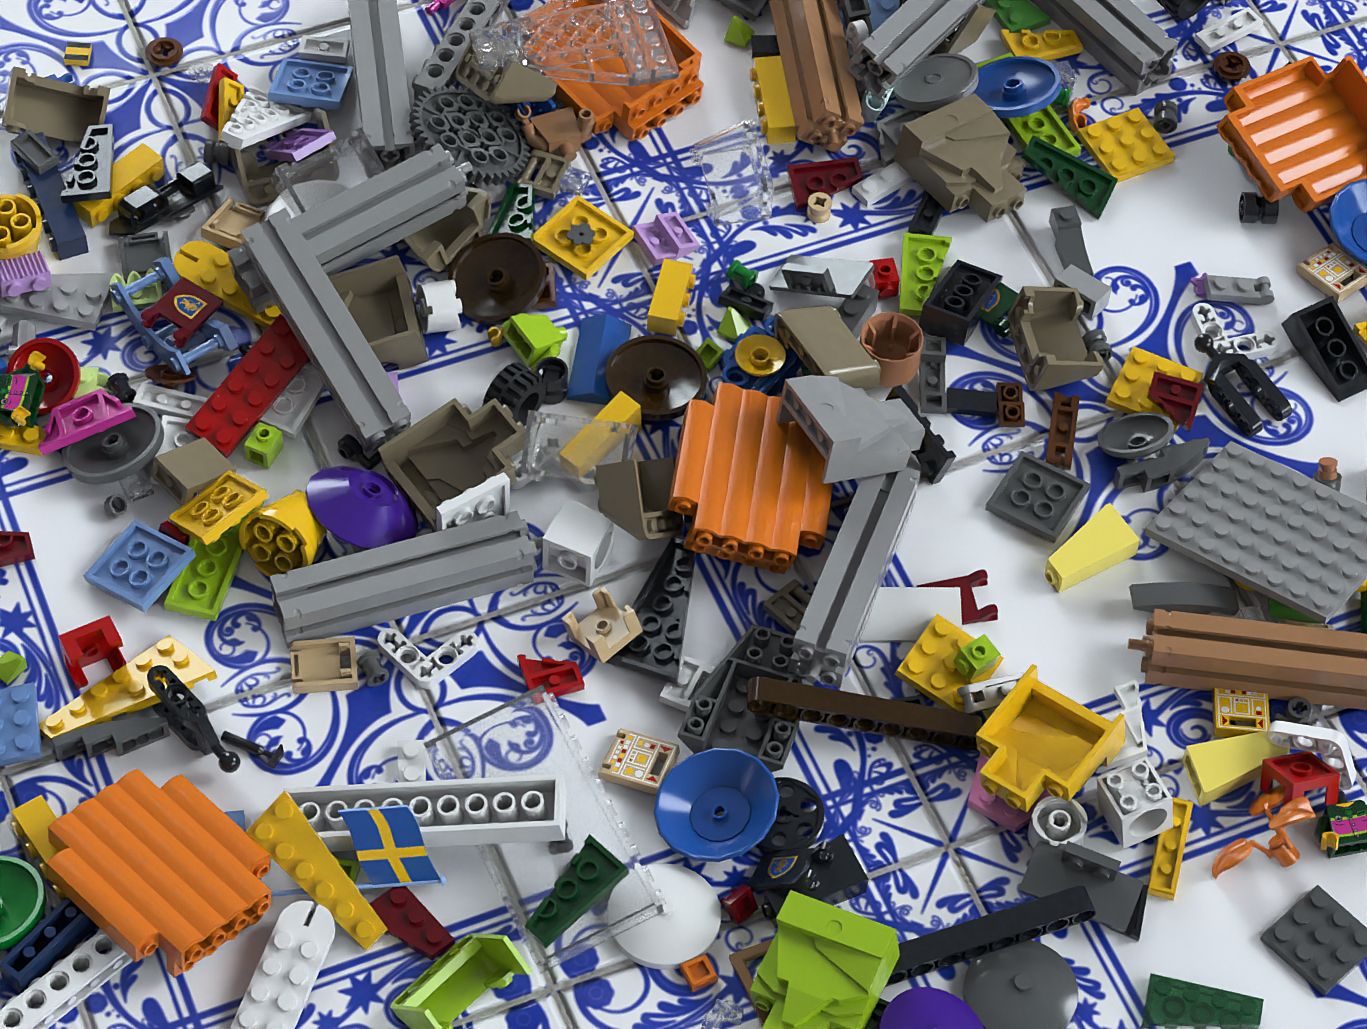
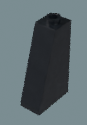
[761,834,869,929]

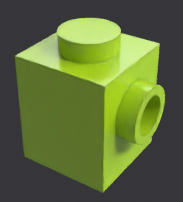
[244,422,284,469]
[953,634,1001,682]

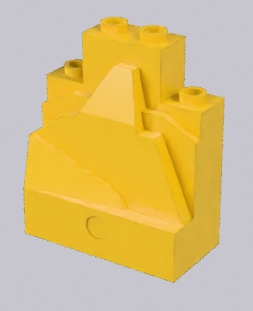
[976,664,1125,813]

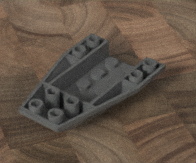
[677,624,802,773]

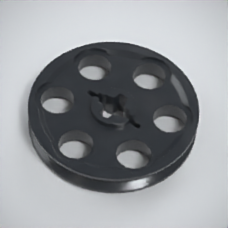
[755,777,824,852]

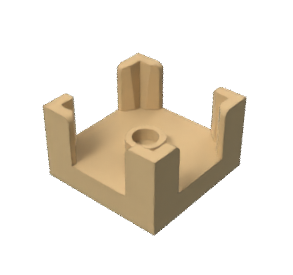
[561,586,643,664]

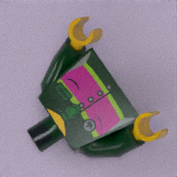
[0,351,46,430]
[1314,791,1367,859]

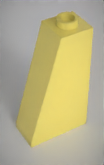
[1044,503,1140,593]
[1182,730,1290,806]

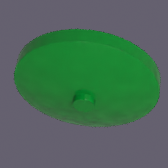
[0,856,47,951]

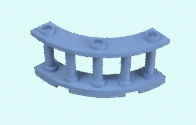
[110,257,239,375]

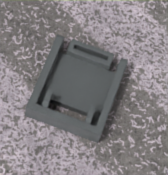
[118,231,172,284]

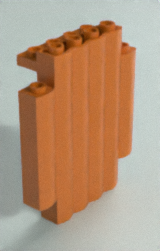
[519,0,704,142]
[1217,55,1367,213]
[668,383,833,574]
[47,769,271,978]

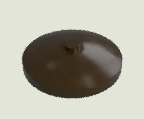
[448,232,547,325]
[605,335,707,421]

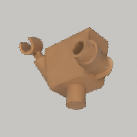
[514,105,595,162]

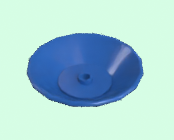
[1329,179,1367,264]
[653,748,780,862]

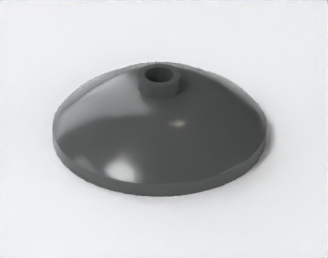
[1098,412,1175,459]

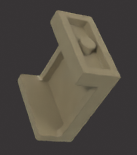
[151,437,237,507]

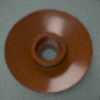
[145,364,196,389]

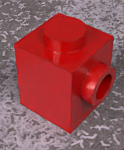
[868,258,900,298]

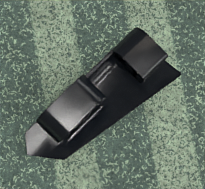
[109,161,224,235]

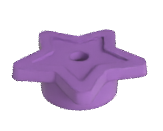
[1190,273,1207,299]

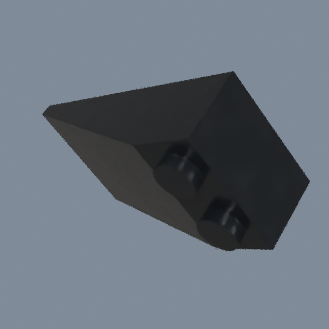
[918,260,1003,346]
[1281,296,1367,402]

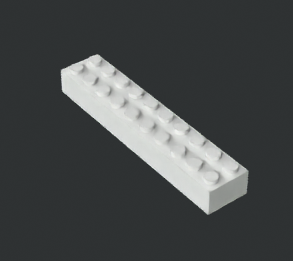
[283,774,567,852]

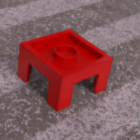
[58,615,126,690]
[1260,751,1341,806]

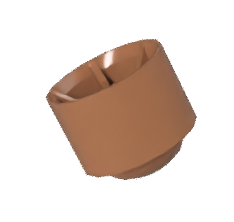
[859,312,924,387]

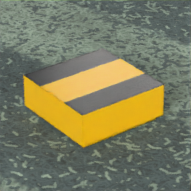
[64,42,92,66]

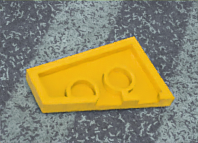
[999,29,1083,61]

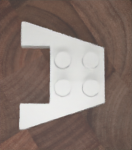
[1095,679,1148,774]

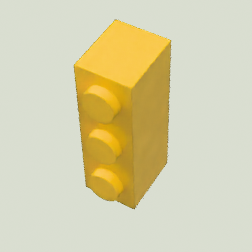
[647,258,696,336]

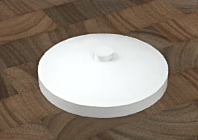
[607,863,721,970]

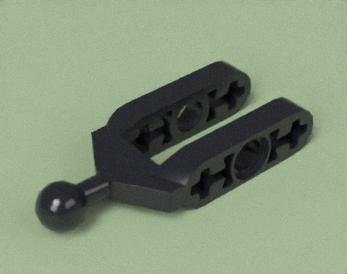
[1194,333,1292,437]
[147,665,241,773]

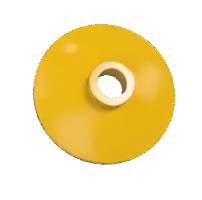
[735,334,786,376]

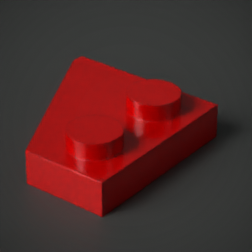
[517,654,585,703]

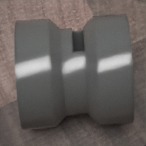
[1153,100,1178,134]
[203,139,231,166]
[1082,329,1113,363]

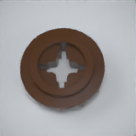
[145,37,183,68]
[1213,51,1251,83]

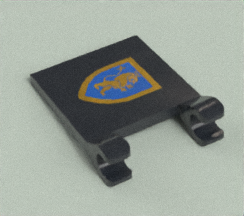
[747,842,834,892]

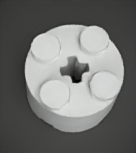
[416,280,462,333]
[1028,796,1087,850]

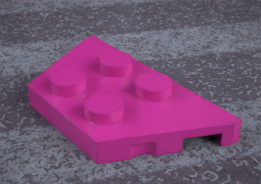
[38,388,136,455]

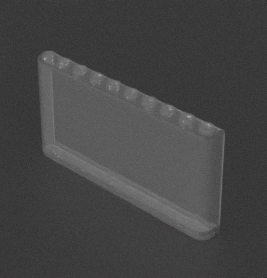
[423,685,666,974]

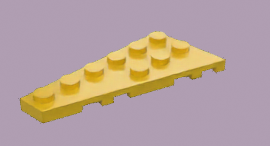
[39,635,218,743]

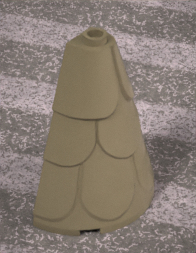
[377,173,491,272]

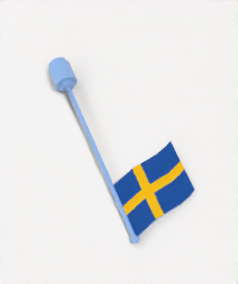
[271,805,446,897]

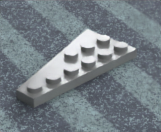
[0,273,115,331]

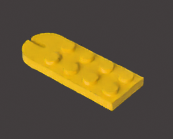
[173,241,282,329]

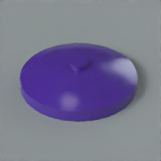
[876,987,984,1029]

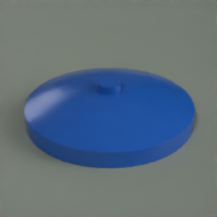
[972,56,1061,118]

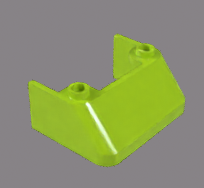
[390,933,532,1029]

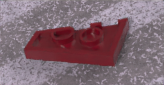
[786,157,863,211]

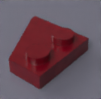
[1147,372,1204,432]

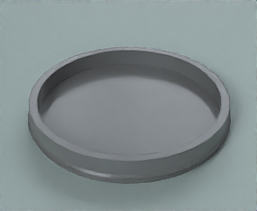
[893,53,979,111]

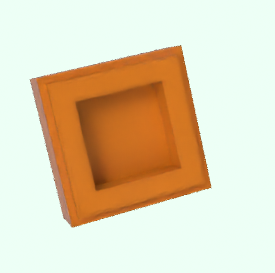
[679,954,718,992]

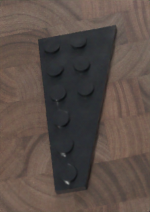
[606,537,696,685]

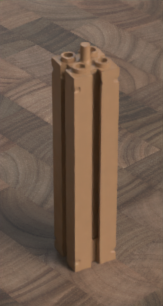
[769,0,865,153]
[1127,609,1367,710]

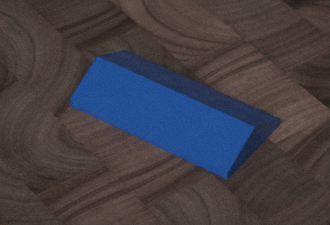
[566,314,632,405]

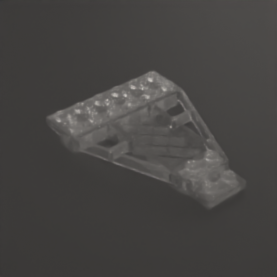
[469,0,679,86]

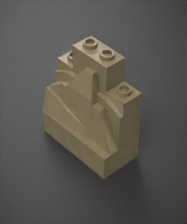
[893,93,1027,223]
[309,255,429,370]
[377,398,528,533]

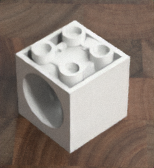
[542,499,614,587]
[1097,756,1173,849]

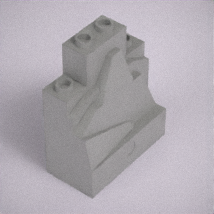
[776,375,925,484]

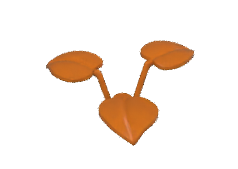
[1212,784,1316,880]

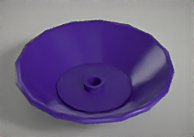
[305,466,419,550]

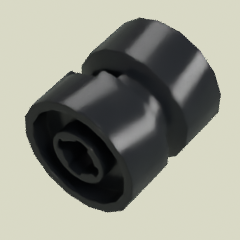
[1239,192,1279,224]
[535,357,568,405]

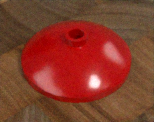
[6,338,81,414]

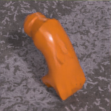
[1068,97,1091,132]

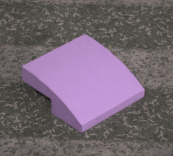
[632,212,700,266]

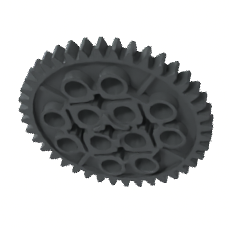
[409,85,530,186]

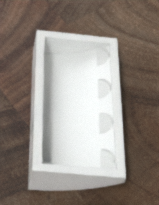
[859,587,962,642]

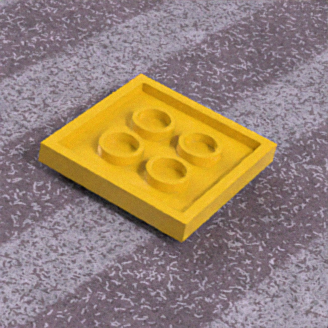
[1076,107,1175,183]
[533,195,634,281]
[1105,346,1203,433]
[167,470,269,545]
[894,614,1004,712]

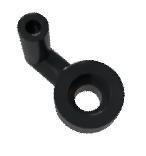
[338,434,382,470]

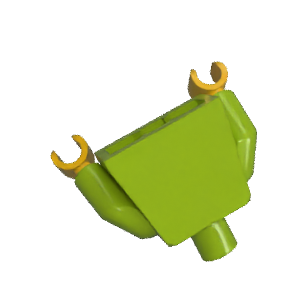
[487,313,568,372]

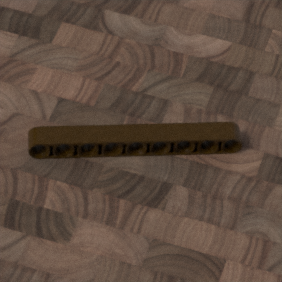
[747,677,983,750]

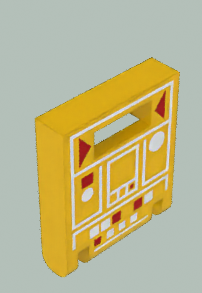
[1212,688,1270,738]

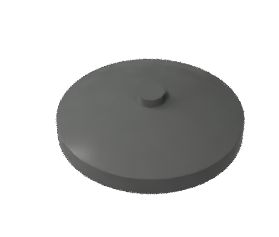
[62,403,164,484]
[963,940,1078,1029]

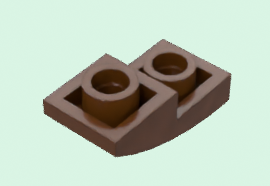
[996,382,1025,427]

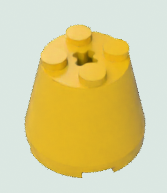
[0,193,42,260]
[239,490,328,577]

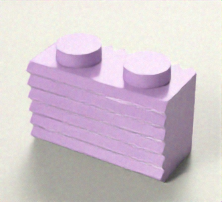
[0,250,52,298]

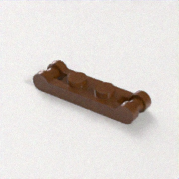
[1045,392,1080,471]

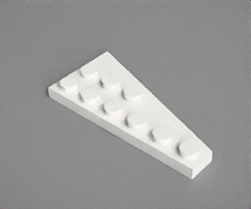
[220,86,312,149]

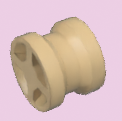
[807,192,832,223]

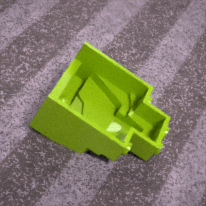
[750,890,900,1029]

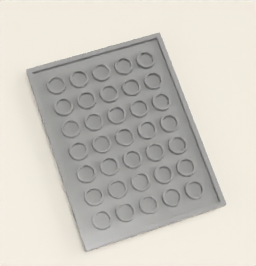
[1145,441,1367,624]

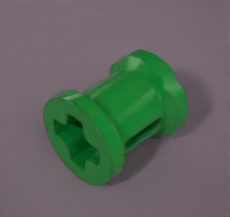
[1052,87,1072,109]
[726,260,759,290]

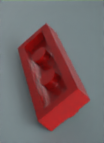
[199,63,238,131]

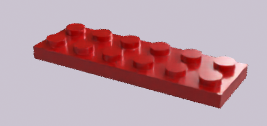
[185,314,309,458]

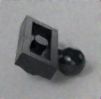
[718,283,774,322]

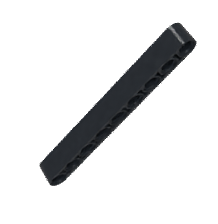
[885,886,1096,987]

